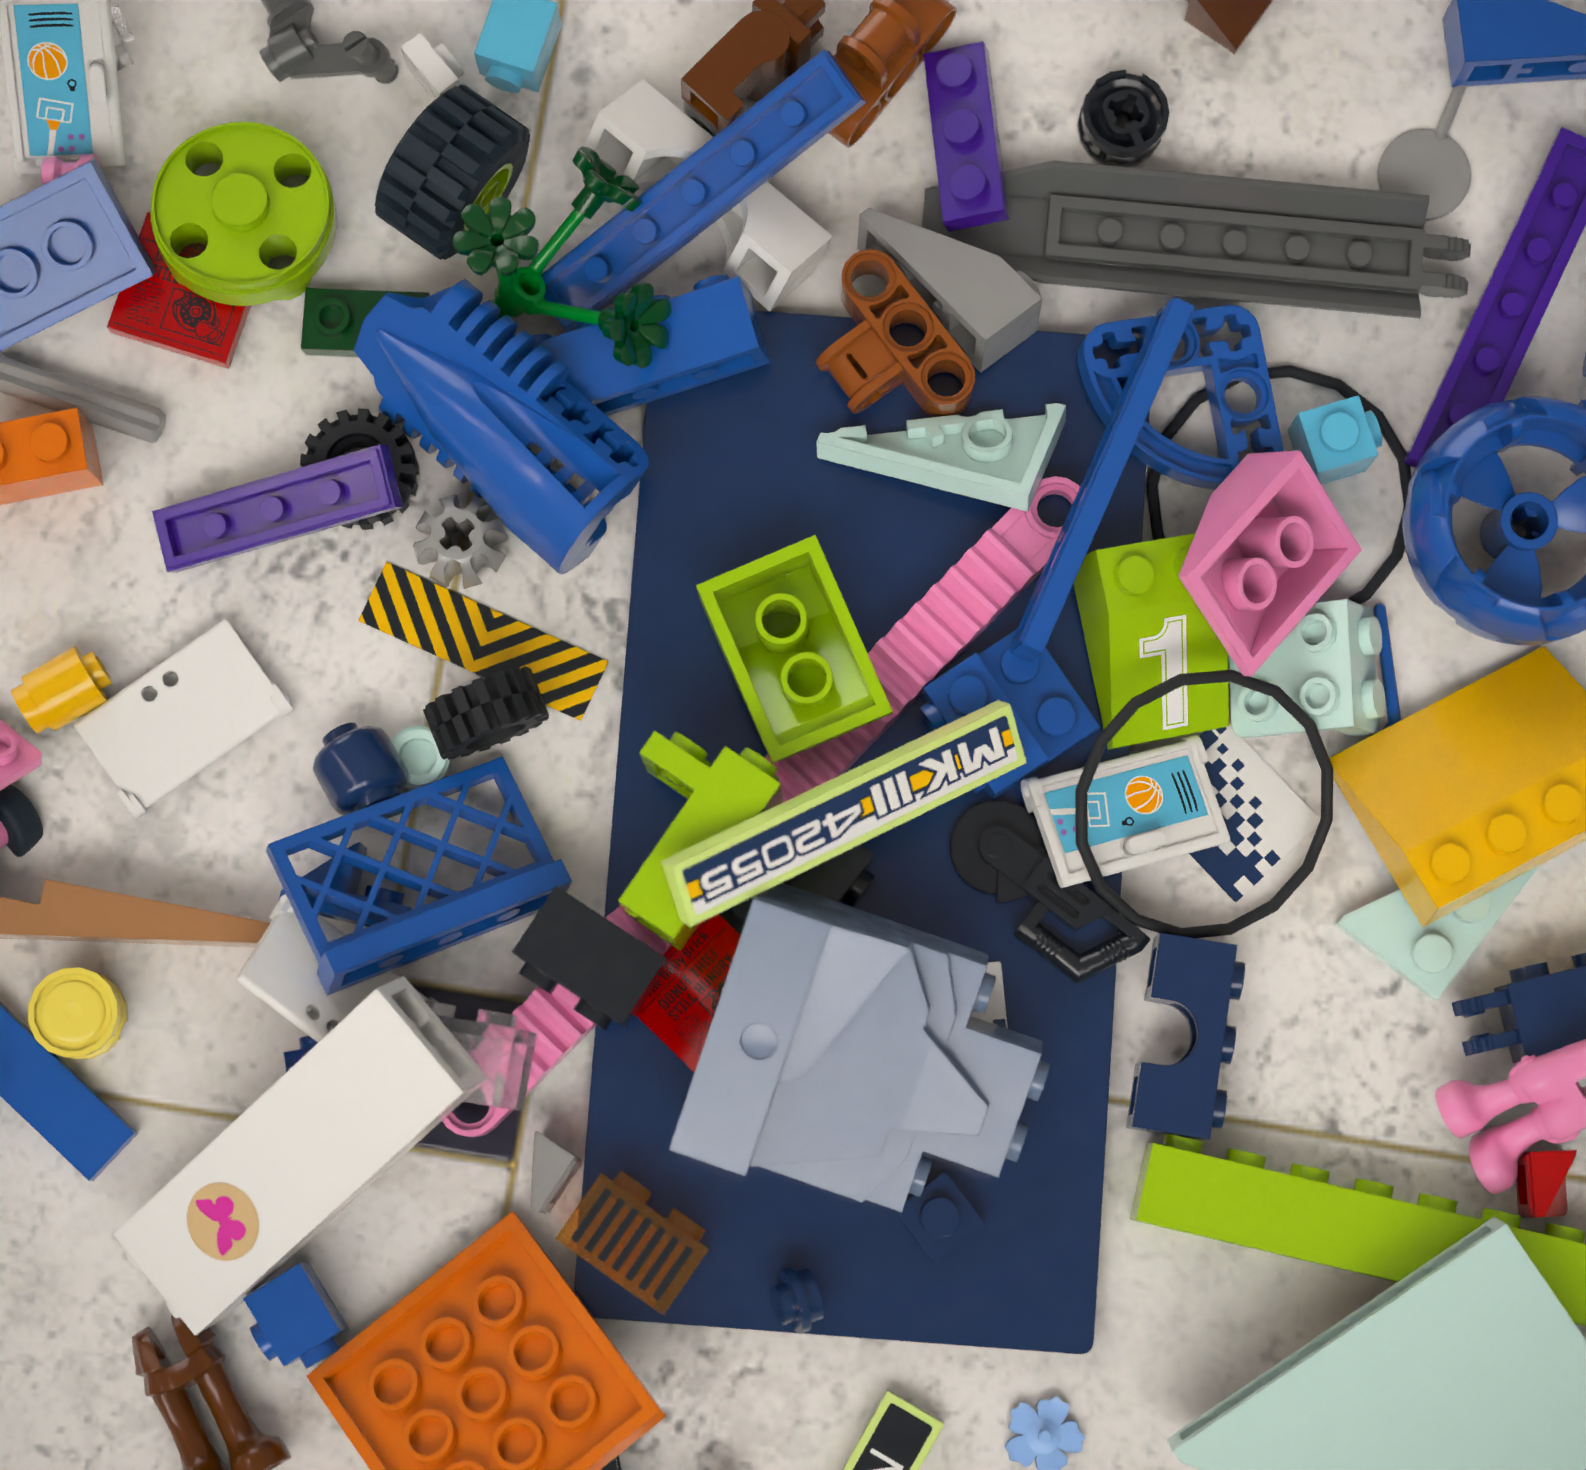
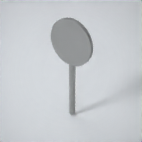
[1377,85,1471,221]

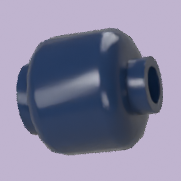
[313,722,408,816]

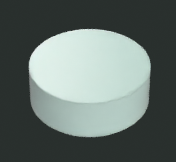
[391,726,452,790]

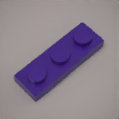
[923,41,1009,232]

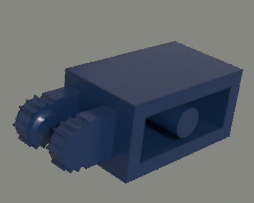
[1452,953,1586,1063]

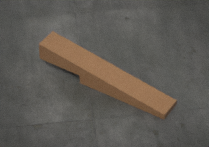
[0,879,270,947]

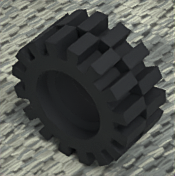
[300,408,420,530]
[423,667,549,760]

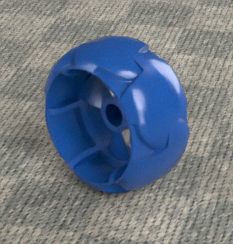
[1402,396,1586,645]

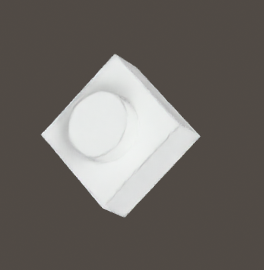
[400,32,464,100]

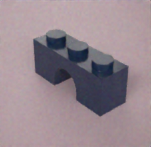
[1126,933,1245,1140]

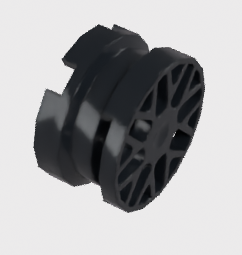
[1077,69,1170,167]

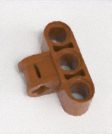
[828,0,957,148]
[815,249,975,417]

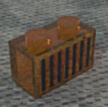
[555,1170,711,1316]

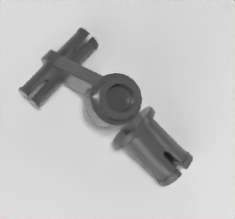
[259,0,399,84]

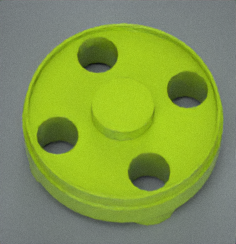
[151,122,337,306]

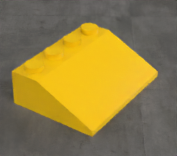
[1329,646,1586,927]

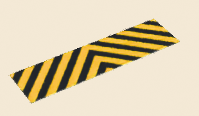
[358,562,609,721]

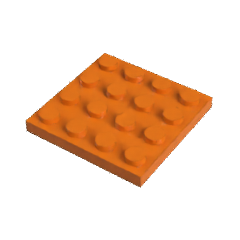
[306,1211,667,1470]

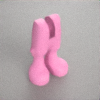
[1435,1039,1586,1194]

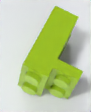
[618,731,783,951]

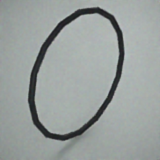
[1146,365,1412,604]
[1075,670,1333,939]

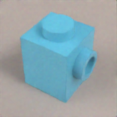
[474,0,562,93]
[1287,395,1382,485]

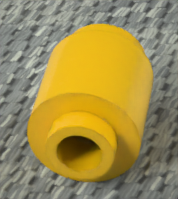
[11,646,112,734]

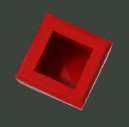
[1516,1150,1577,1218]

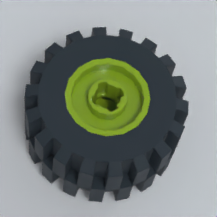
[375,84,530,260]

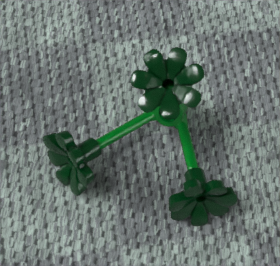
[453,146,672,368]

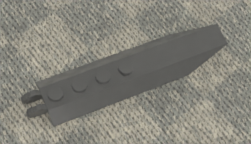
[922,160,1471,318]

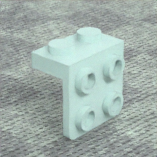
[1228,599,1386,738]

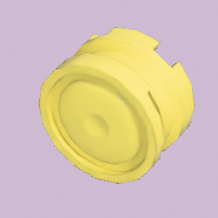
[28,967,128,1060]

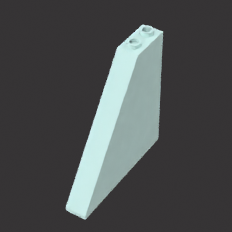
[1167,1217,1586,1470]

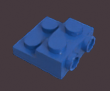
[919,629,1100,800]

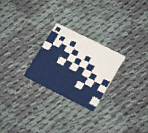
[1189,723,1320,902]

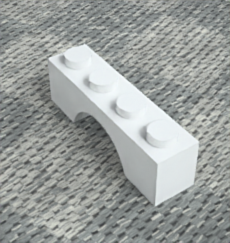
[584,79,833,311]

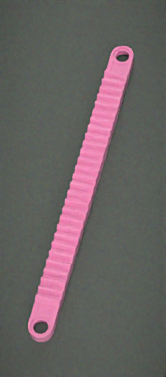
[442,476,1079,1138]

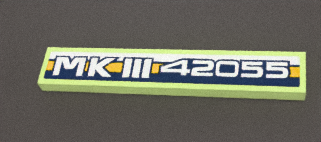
[661,700,1027,927]

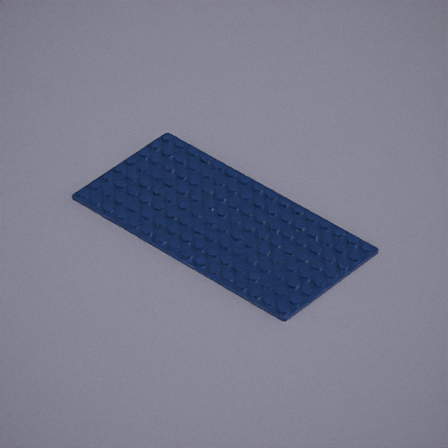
[574,311,1150,1354]

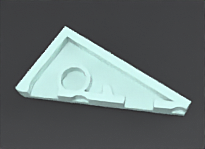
[816,403,1066,512]
[1335,865,1540,1001]

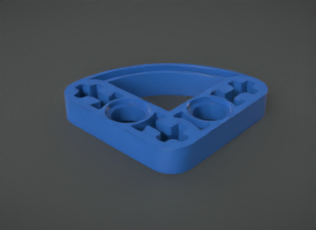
[1077,305,1284,490]

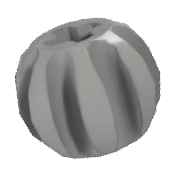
[413,495,509,589]

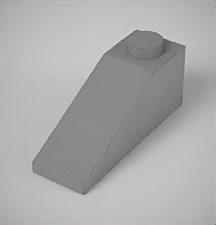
[857,208,1042,373]

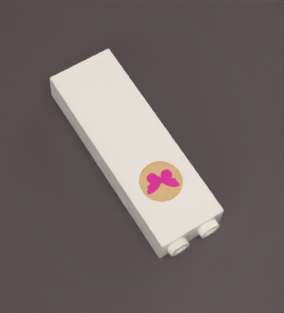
[113,976,488,1336]

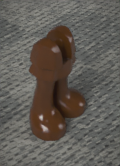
[132,1315,291,1470]

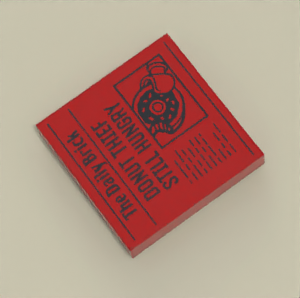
[107,212,251,369]
[636,914,741,1073]

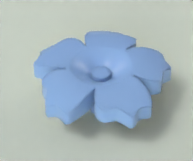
[1005,1396,1085,1470]

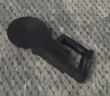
[950,800,1151,985]

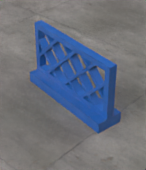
[266,756,572,996]

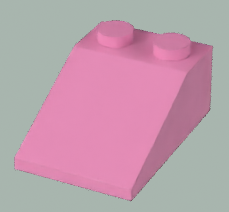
[1178,450,1362,676]

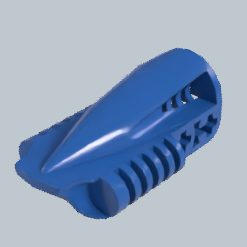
[354,279,649,574]

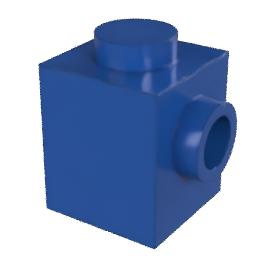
[243,1262,349,1369]

